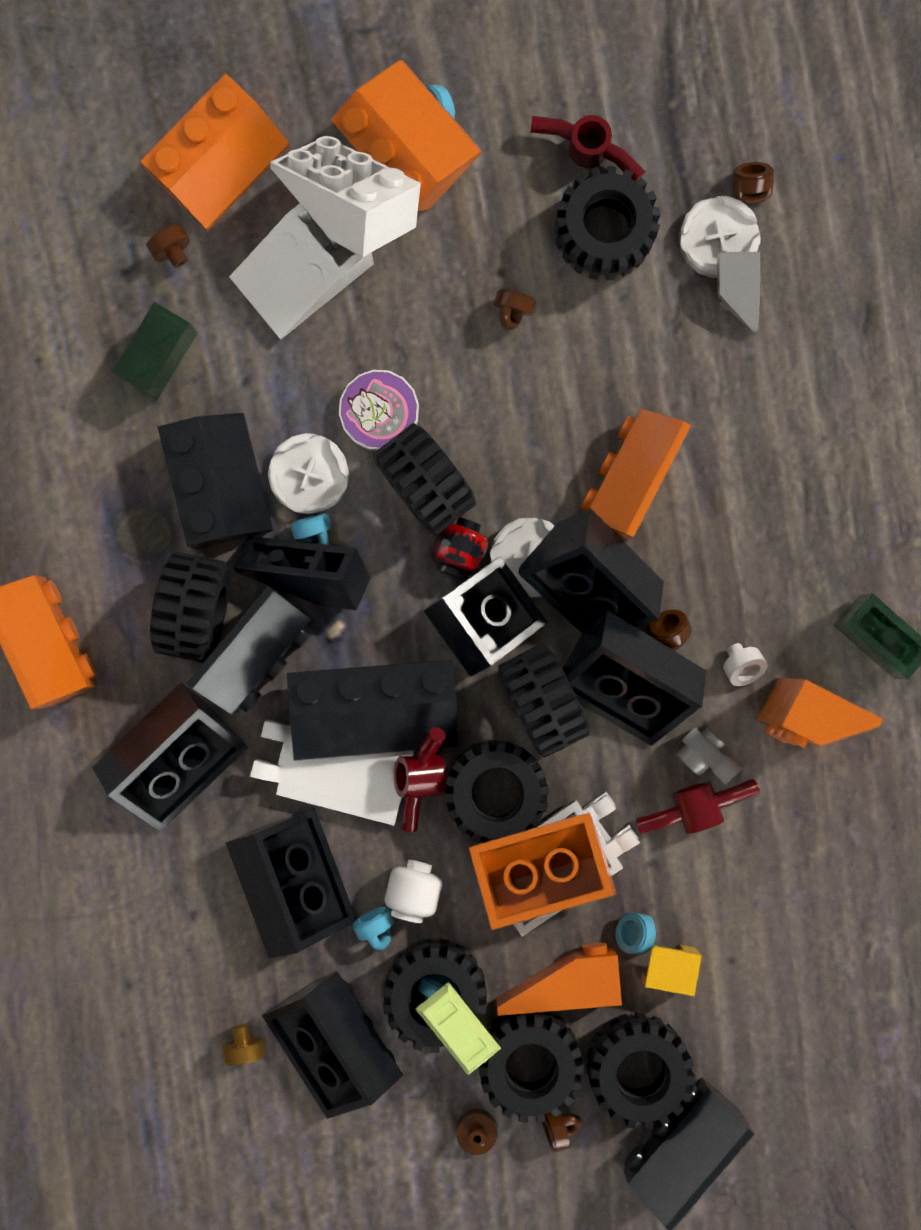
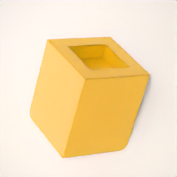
[641,945,702,996]

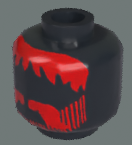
[430,517,490,580]

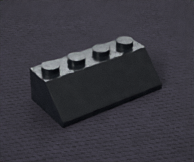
[287,660,457,761]

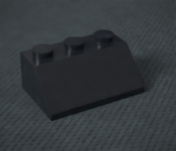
[157,413,274,550]
[518,508,664,633]
[186,586,315,715]
[562,610,706,746]
[92,682,248,832]
[226,807,357,958]
[262,971,403,1119]
[623,1077,754,1230]

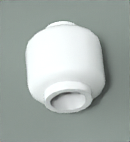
[384,859,442,923]

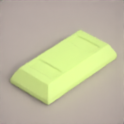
[416,982,501,1075]

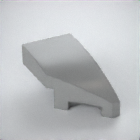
[717,252,760,333]

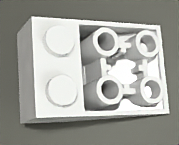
[270,136,421,257]
[229,203,374,340]

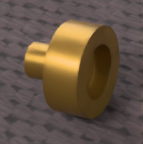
[222,1024,265,1065]

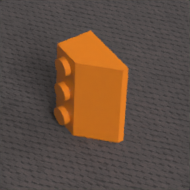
[331,60,482,211]
[140,73,290,231]
[580,409,691,543]
[0,575,97,709]
[757,677,883,748]
[469,812,617,930]

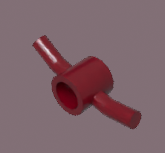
[530,115,646,182]
[394,727,447,832]
[636,779,760,834]

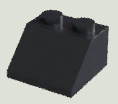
[424,556,548,677]

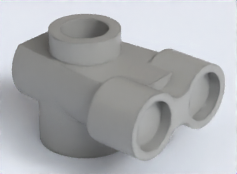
[676,727,743,785]

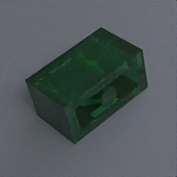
[112,302,198,401]
[833,593,921,680]

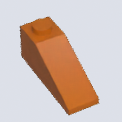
[496,942,622,1016]

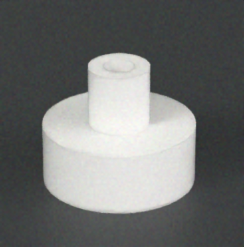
[723,643,768,686]

